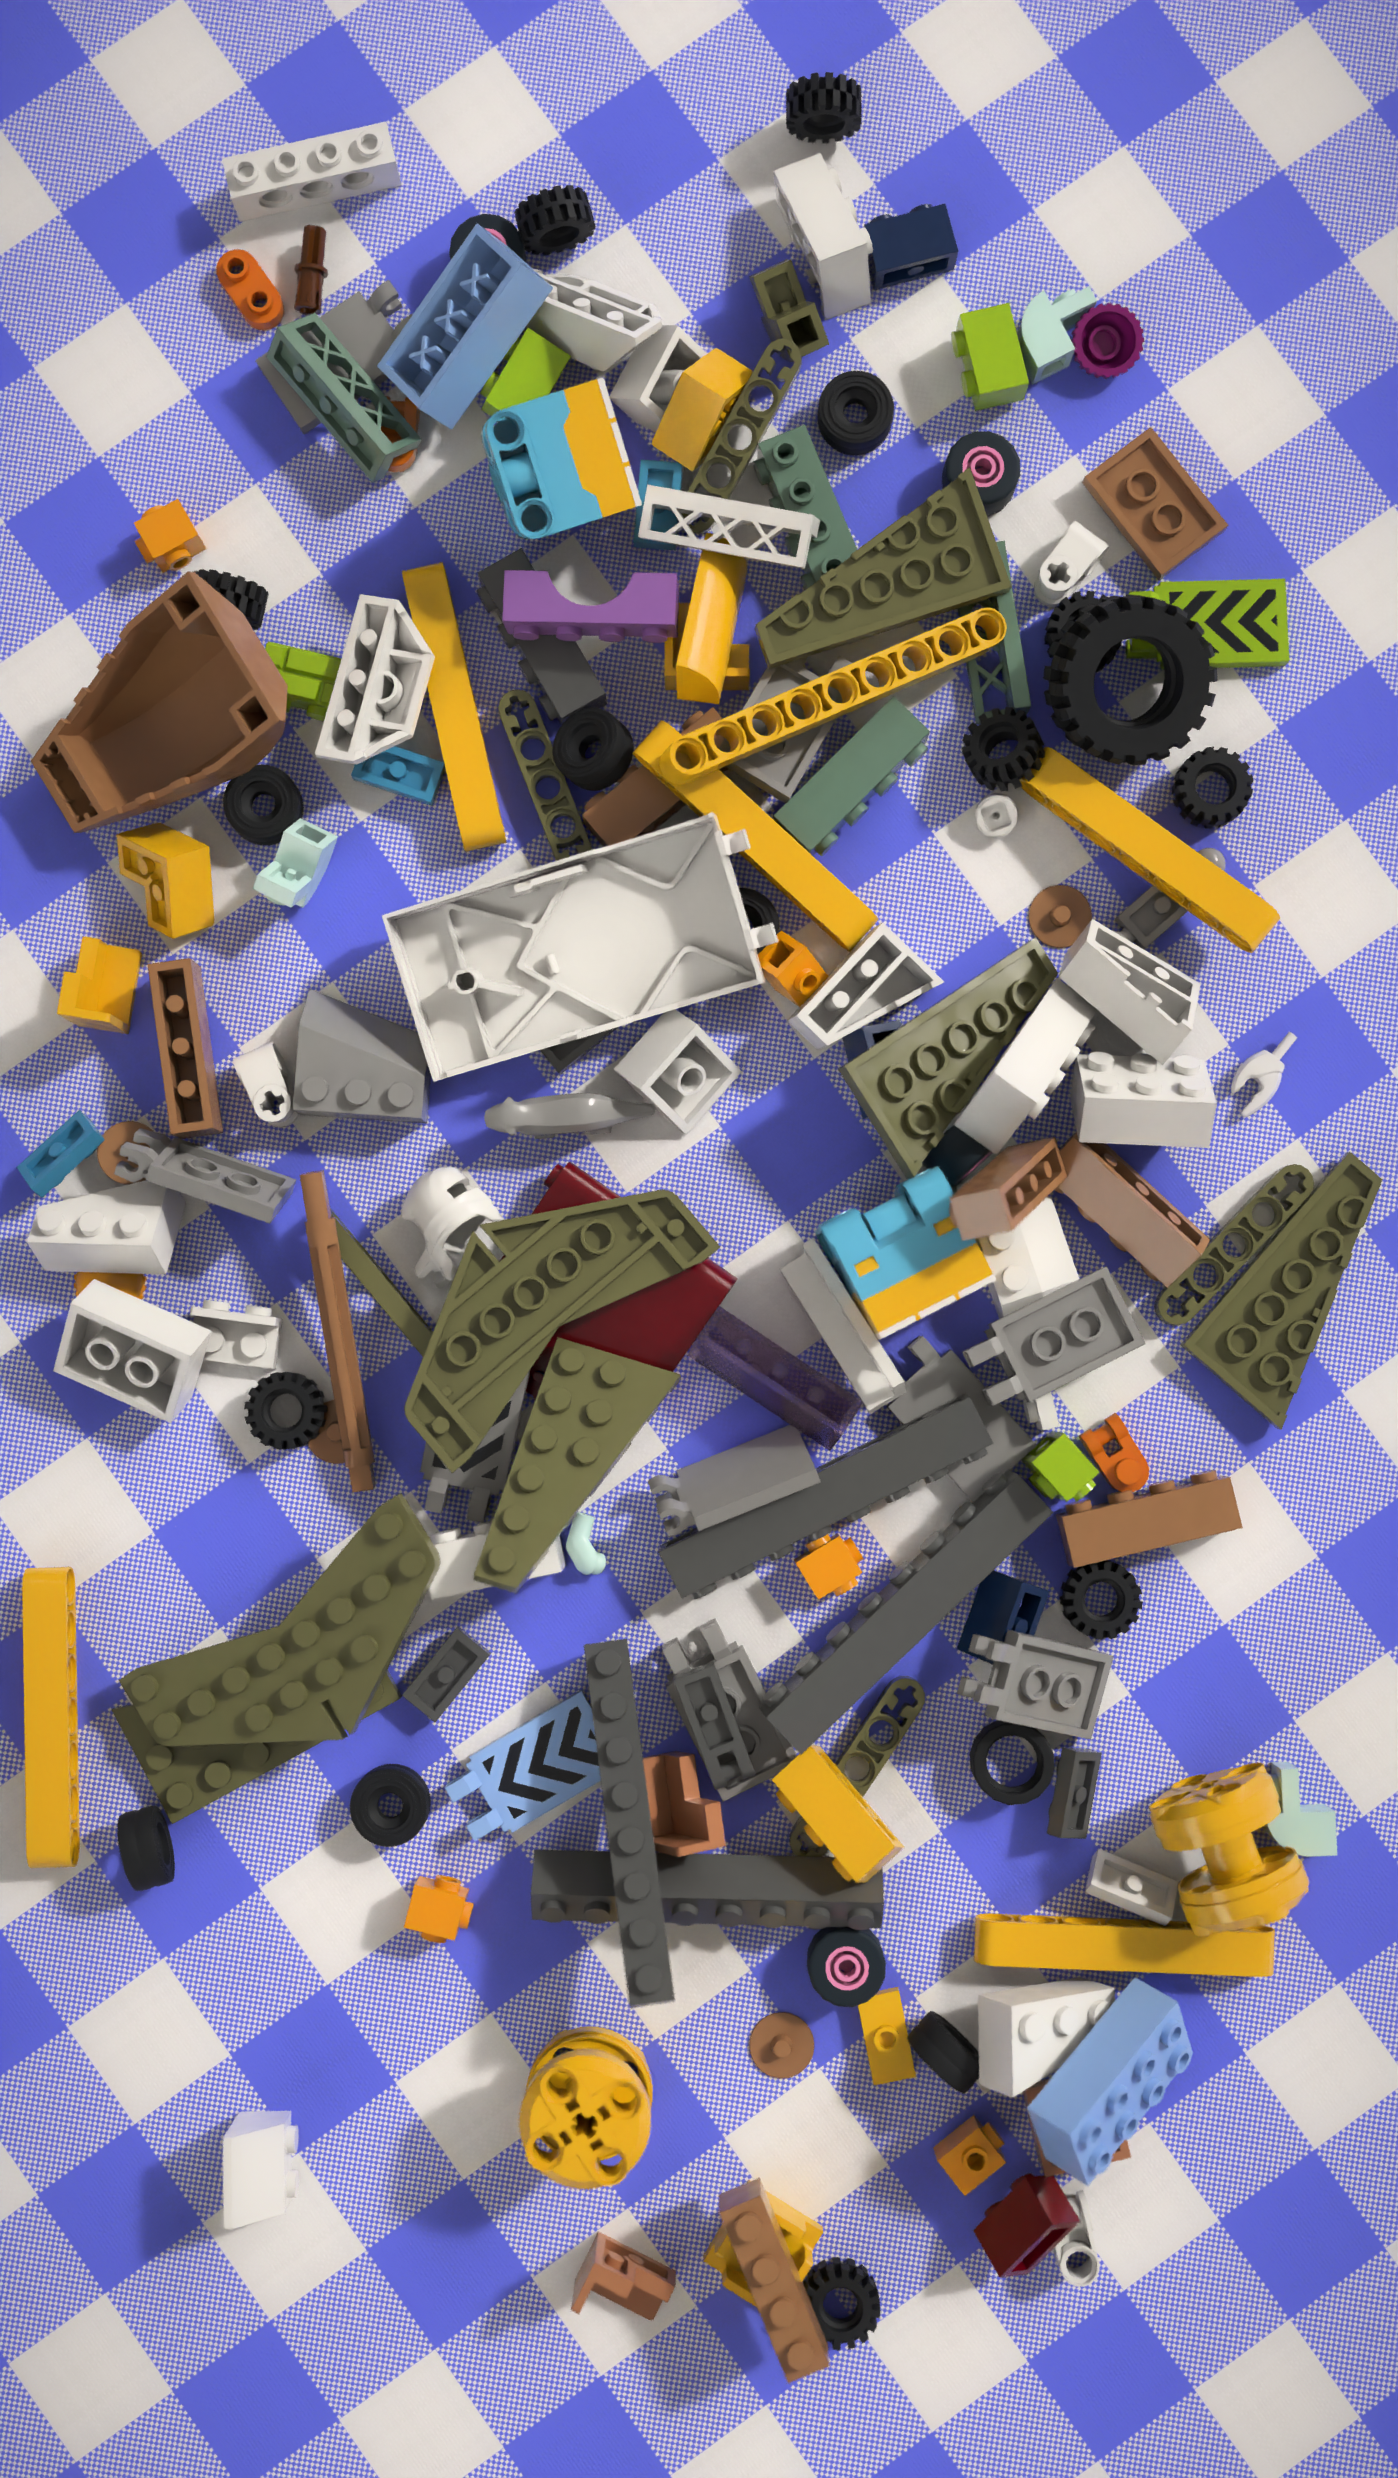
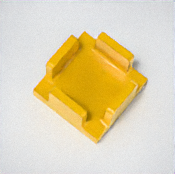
[703,2180,823,2307]

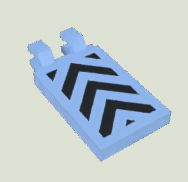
[445,1690,601,1841]

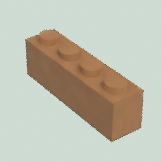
[582,707,729,847]
[148,958,223,1139]
[1054,1131,1210,1288]
[949,1137,1067,1241]
[1056,1470,1243,1568]
[719,2178,830,2383]

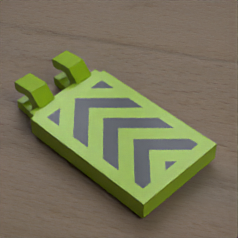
[1125,579,1290,670]

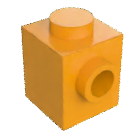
[134,499,207,573]
[758,930,829,1007]
[794,1533,864,1600]
[404,1875,474,1943]
[933,2115,1006,2196]

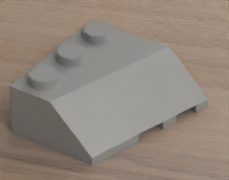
[293,988,431,1123]

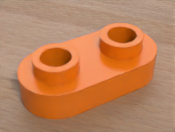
[216,249,284,330]

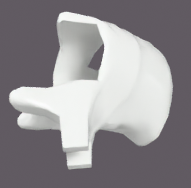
[401,1167,505,1289]

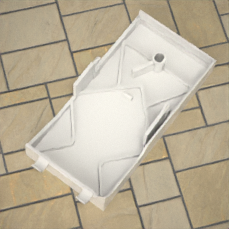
[381,812,778,1082]

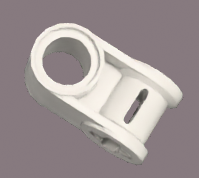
[1034,521,1109,607]
[233,1042,299,1128]
[1053,2190,1100,2287]

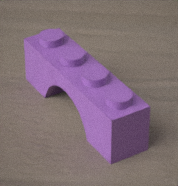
[502,570,680,643]

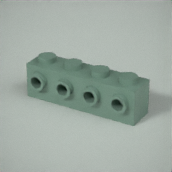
[753,425,857,591]
[773,696,930,856]

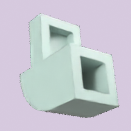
[1017,286,1097,385]
[253,818,338,908]
[1262,1762,1337,1856]

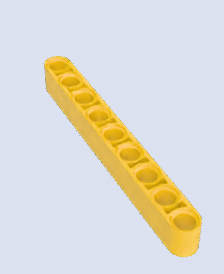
[659,607,1007,784]

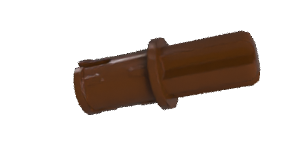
[294,225,328,315]

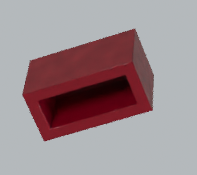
[973,2173,1081,2278]

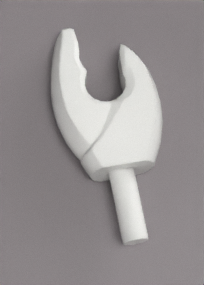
[1231,1032,1297,1117]

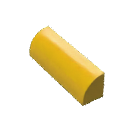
[676,533,747,705]

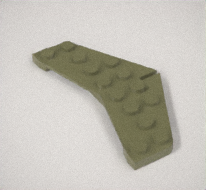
[404,1190,720,1473]
[119,1493,440,1746]

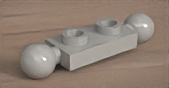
[1114,848,1226,950]

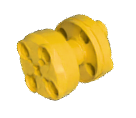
[1149,1762,1309,1936]
[519,2026,653,2189]

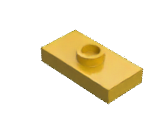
[858,1987,916,2085]

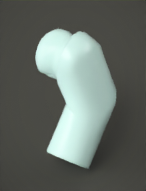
[566,1512,606,1575]

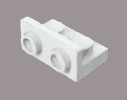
[190,1300,283,1369]

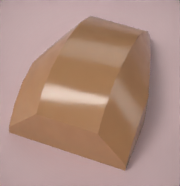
[31,571,288,833]

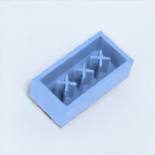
[377,223,553,430]
[1027,1977,1193,2186]

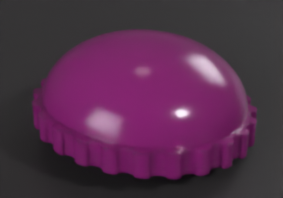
[1071,303,1144,379]

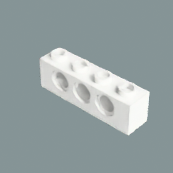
[222,122,402,222]

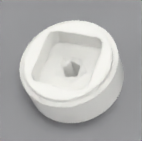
[975,793,1017,838]

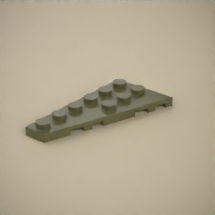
[755,467,1012,669]
[838,937,1058,1179]
[1180,1152,1383,1430]
[473,1337,681,1593]
[111,1669,402,1824]

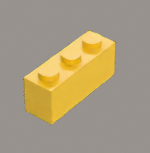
[772,1745,905,1883]

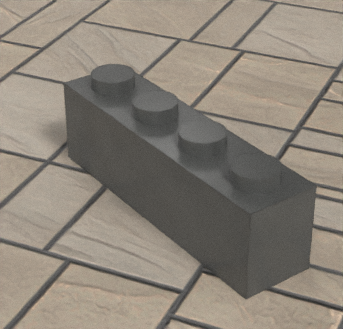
[476,548,607,725]

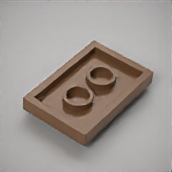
[1082,427,1228,580]

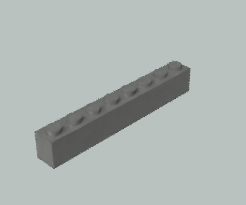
[658,1393,994,1599]
[759,1469,1053,1755]
[584,1639,675,2008]
[531,1850,884,1930]

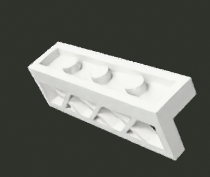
[638,484,820,569]
[780,1238,907,1414]

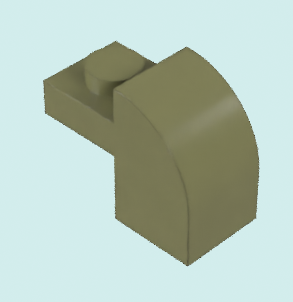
[749,259,829,362]

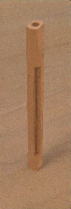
[300,1170,376,1493]

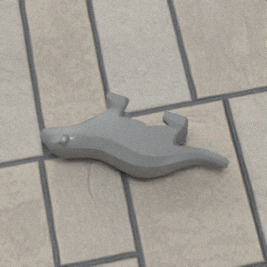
[484,1093,656,1139]

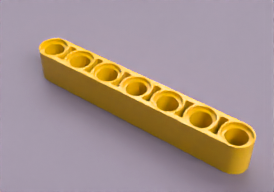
[402,562,507,852]
[632,720,878,952]
[1019,747,1280,953]
[22,1567,80,1868]
[974,1913,1275,1977]

